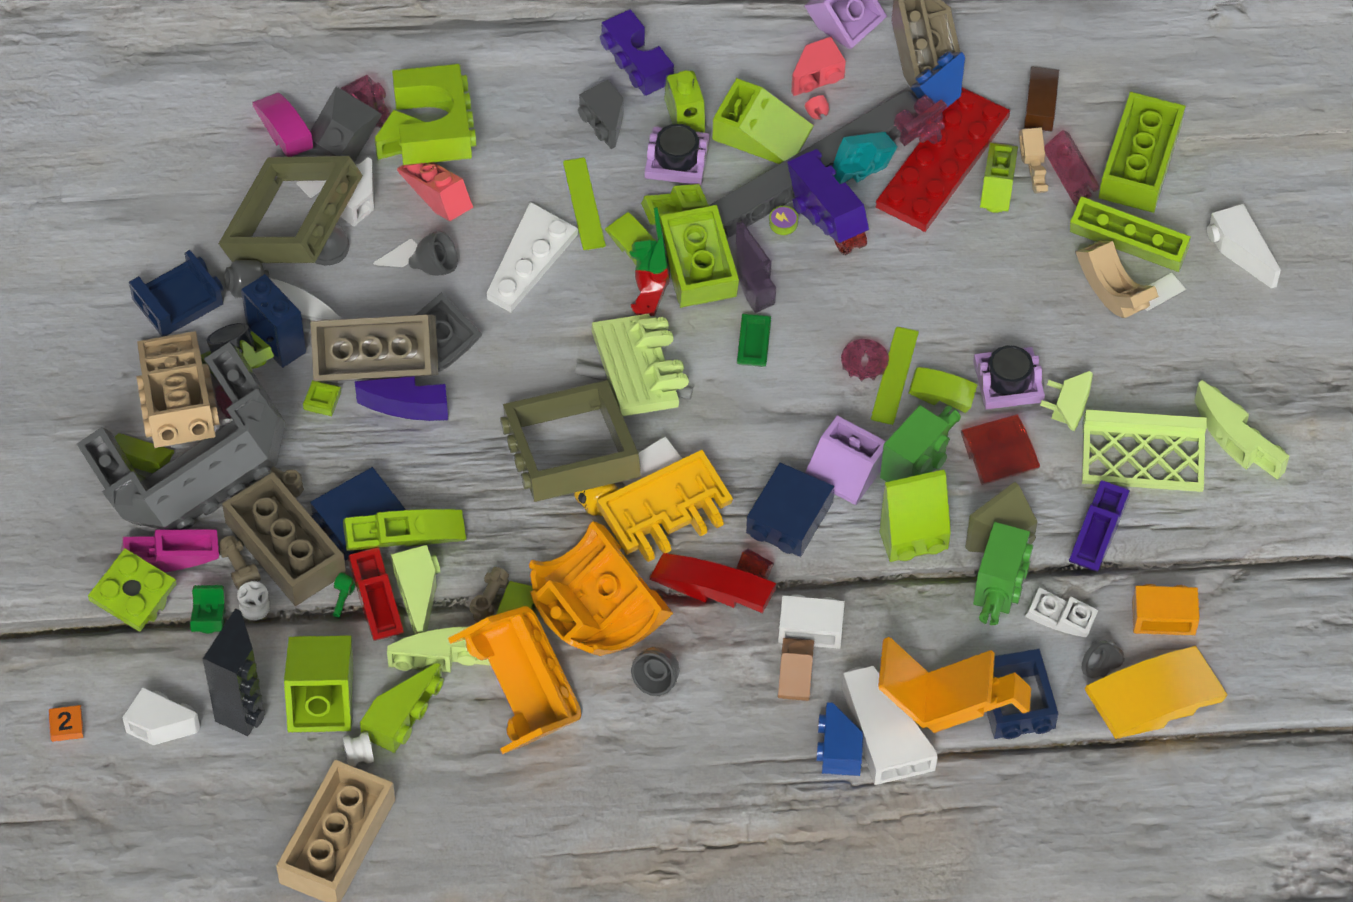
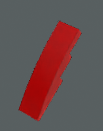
[650,553,776,613]

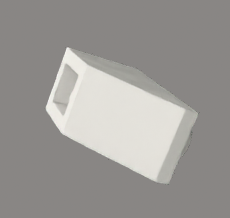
[340,157,374,226]
[122,688,200,745]

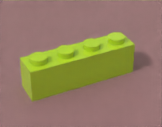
[1070,196,1191,272]

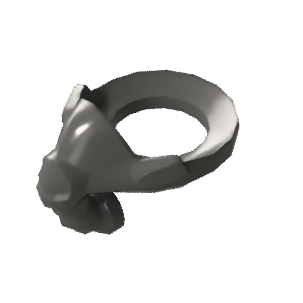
[1081,640,1125,678]

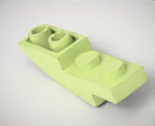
[1194,380,1290,480]
[387,627,492,673]

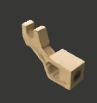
[1019,127,1048,194]

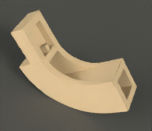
[1076,240,1159,318]

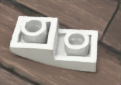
[622,437,683,486]
[1025,587,1098,637]

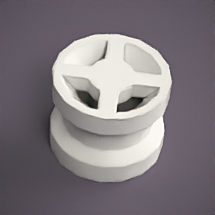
[237,581,270,620]
[342,732,374,767]

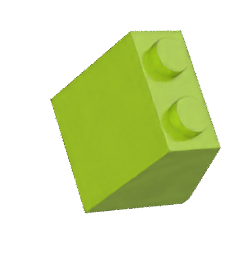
[284,635,353,732]

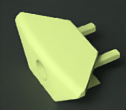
[1040,371,1093,431]

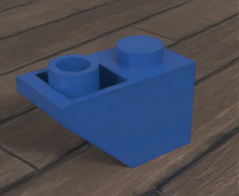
[910,51,965,114]
[816,702,863,776]

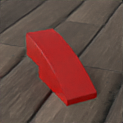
[348,547,404,641]

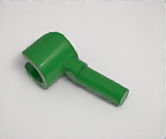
[333,572,355,617]

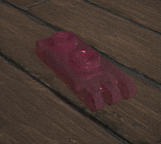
[1044,130,1100,206]

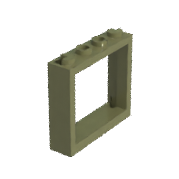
[218,156,363,263]
[500,380,641,502]

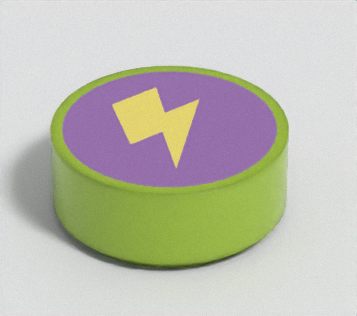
[769,206,798,235]

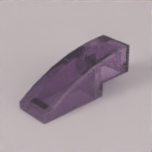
[735,221,776,313]

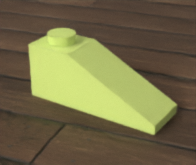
[391,545,440,635]

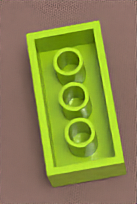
[1098,92,1185,213]

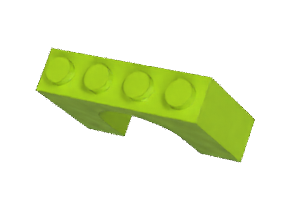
[392,64,476,165]

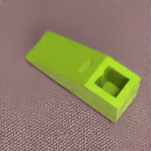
[360,662,444,753]

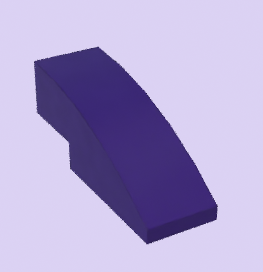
[355,376,448,421]
[1069,480,1130,572]

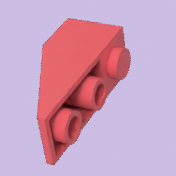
[397,162,473,221]

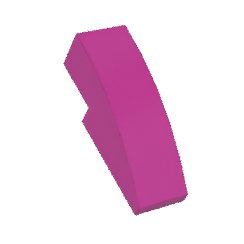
[252,92,313,157]
[121,529,219,572]

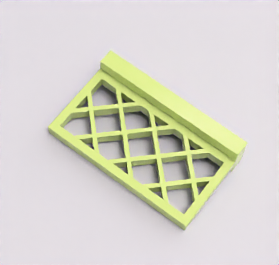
[1082,410,1207,492]

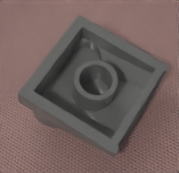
[415,292,482,372]

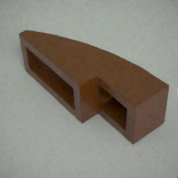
[1024,66,1059,132]

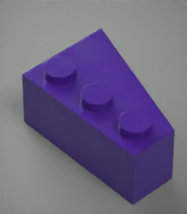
[787,149,869,243]

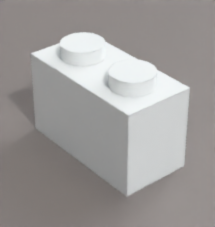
[778,594,845,649]

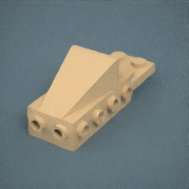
[136,331,220,448]

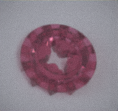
[841,339,889,382]

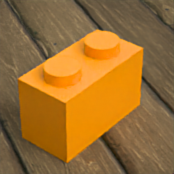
[1132,584,1200,635]

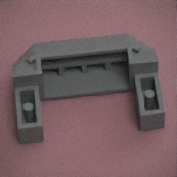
[77,342,286,530]

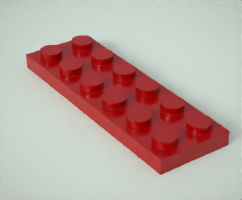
[876,87,1010,232]

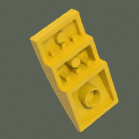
[1084,646,1228,739]

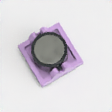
[645,124,710,185]
[973,345,1045,410]

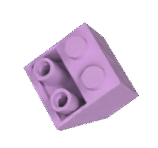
[805,416,886,505]

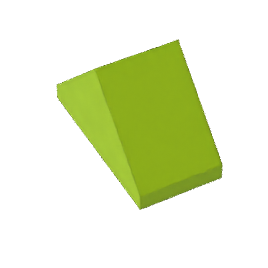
[375,110,424,160]

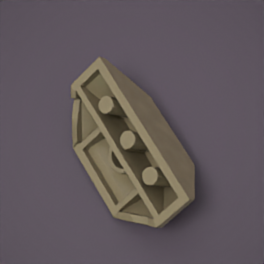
[891,0,960,102]

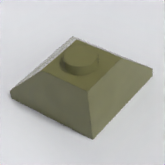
[965,482,1038,553]

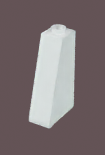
[842,666,938,785]

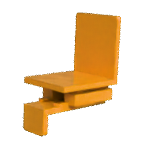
[878,637,1031,733]

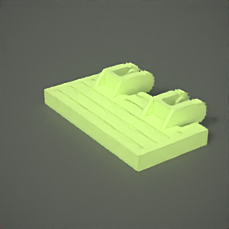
[591,314,689,416]

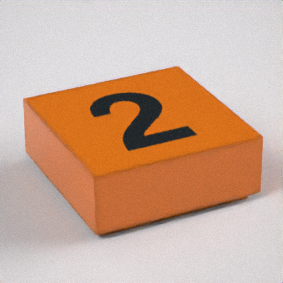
[49,705,84,742]

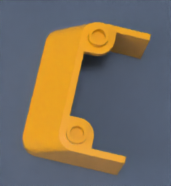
[448,606,581,754]

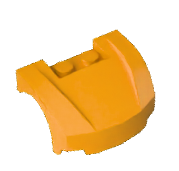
[529,521,674,656]

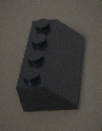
[202,608,265,736]

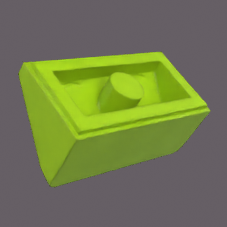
[115,433,174,474]

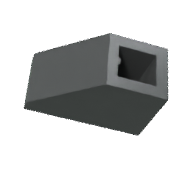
[578,80,623,149]

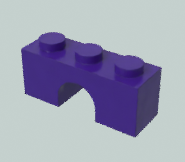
[600,9,674,96]

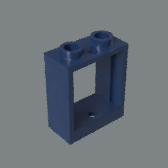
[241,274,306,368]
[987,648,1059,739]

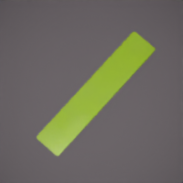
[563,158,606,250]
[871,327,919,425]

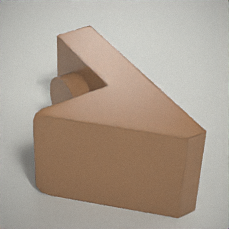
[778,638,814,701]

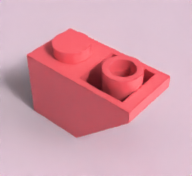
[791,37,846,96]

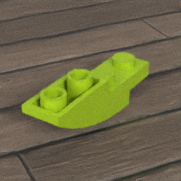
[343,509,466,551]

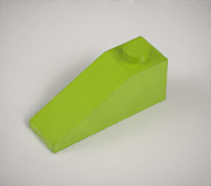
[980,142,1018,213]

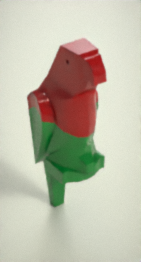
[629,207,670,316]

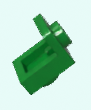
[190,585,226,634]

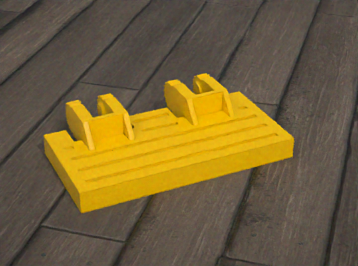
[596,450,733,562]

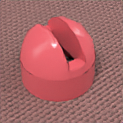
[804,95,829,120]

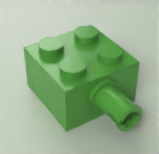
[880,405,961,482]
[973,522,1034,625]

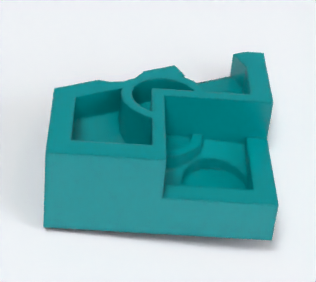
[833,132,898,184]

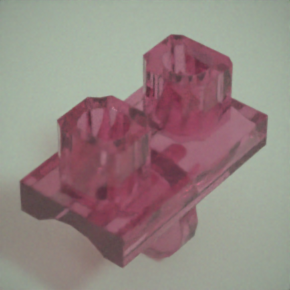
[894,95,947,146]

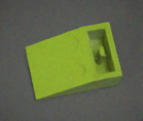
[712,78,813,164]

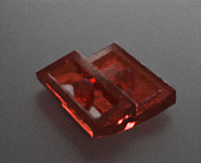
[960,414,1040,485]

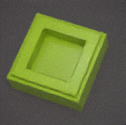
[303,380,341,416]

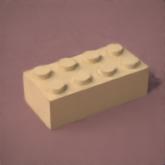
[276,760,395,902]

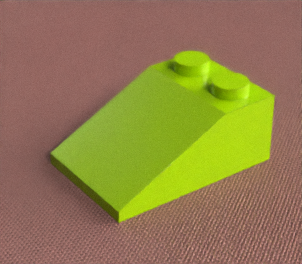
[660,205,739,308]
[879,469,951,562]

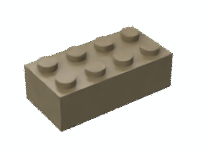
[310,315,439,382]
[222,472,346,606]

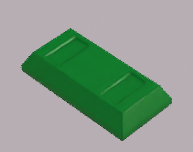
[737,314,771,367]

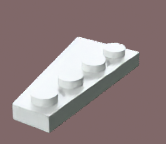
[487,202,578,313]

